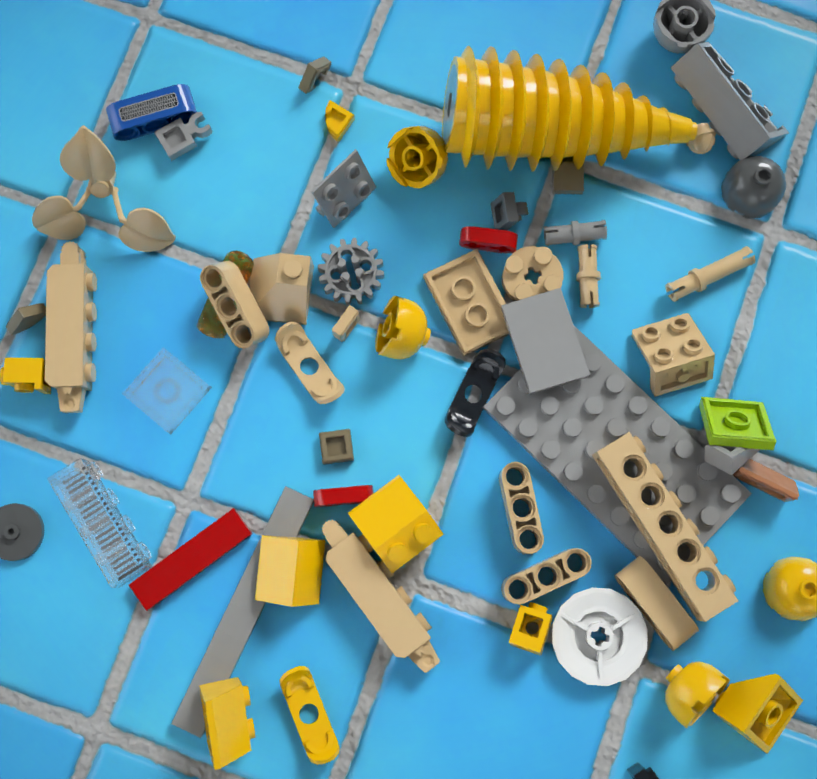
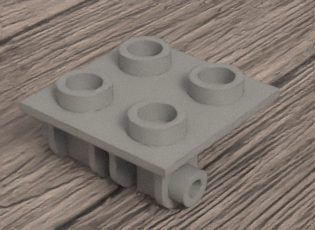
[311,149,376,228]

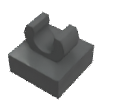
[490,192,529,231]

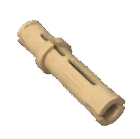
[665,246,756,302]

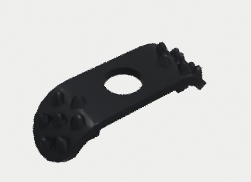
[445,349,506,437]

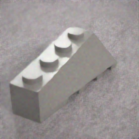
[671,42,789,160]

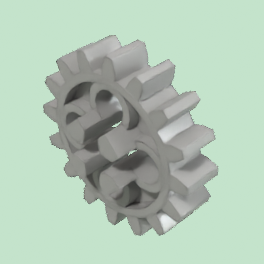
[318,238,384,305]

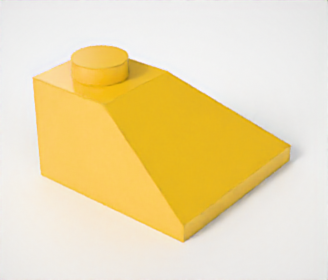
[712,673,803,754]

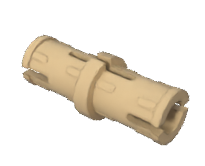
[576,244,601,308]

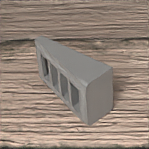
[705,443,760,475]

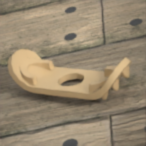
[275,322,345,404]

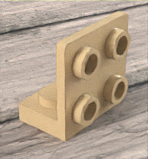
[632,313,715,397]

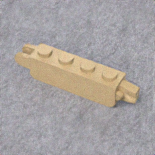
[45,241,97,413]
[321,519,440,673]

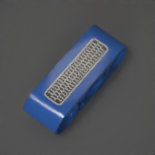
[106,84,197,141]

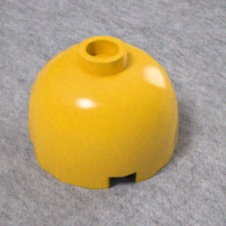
[386,126,448,189]
[375,296,431,360]
[763,557,817,621]
[665,662,730,729]

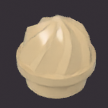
[686,123,716,154]

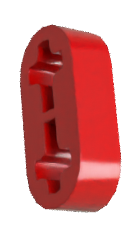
[459,226,518,253]
[313,485,374,507]

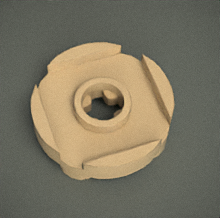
[502,246,564,301]

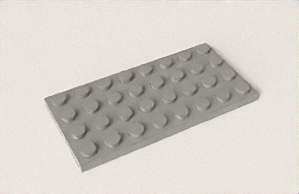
[483,326,752,585]

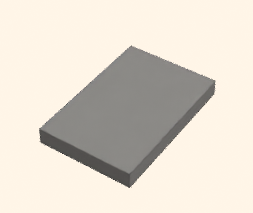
[501,288,590,395]

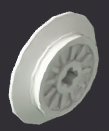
[552,588,648,686]

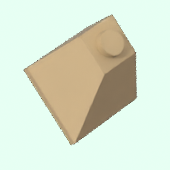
[249,253,314,325]

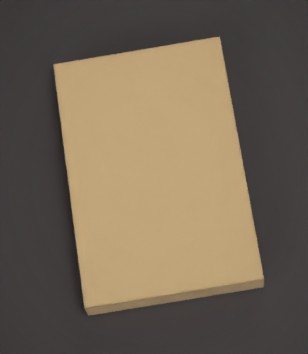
[423,249,509,357]

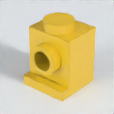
[0,358,51,394]
[509,602,552,656]

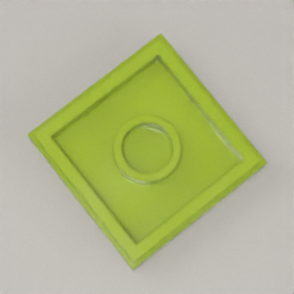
[699,397,776,450]

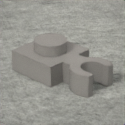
[154,112,213,161]

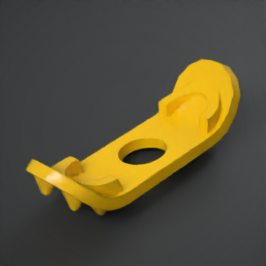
[279,666,340,764]

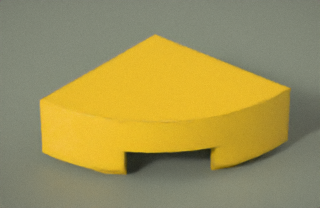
[325,100,355,142]

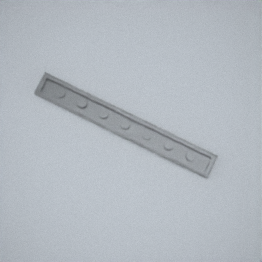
[171,486,314,738]

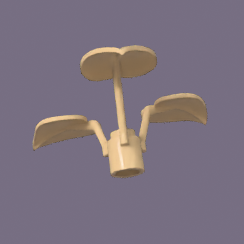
[32,125,176,252]

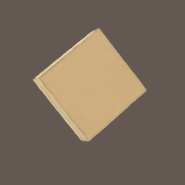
[331,305,360,342]

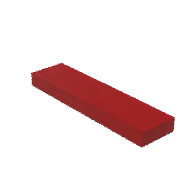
[129,508,253,611]

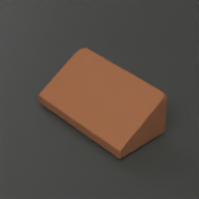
[732,459,799,502]

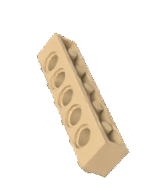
[592,432,738,622]

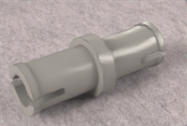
[544,220,607,246]

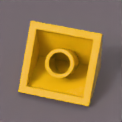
[255,535,325,607]

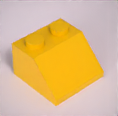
[348,475,444,573]
[199,677,255,770]

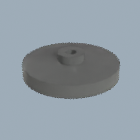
[0,503,44,561]

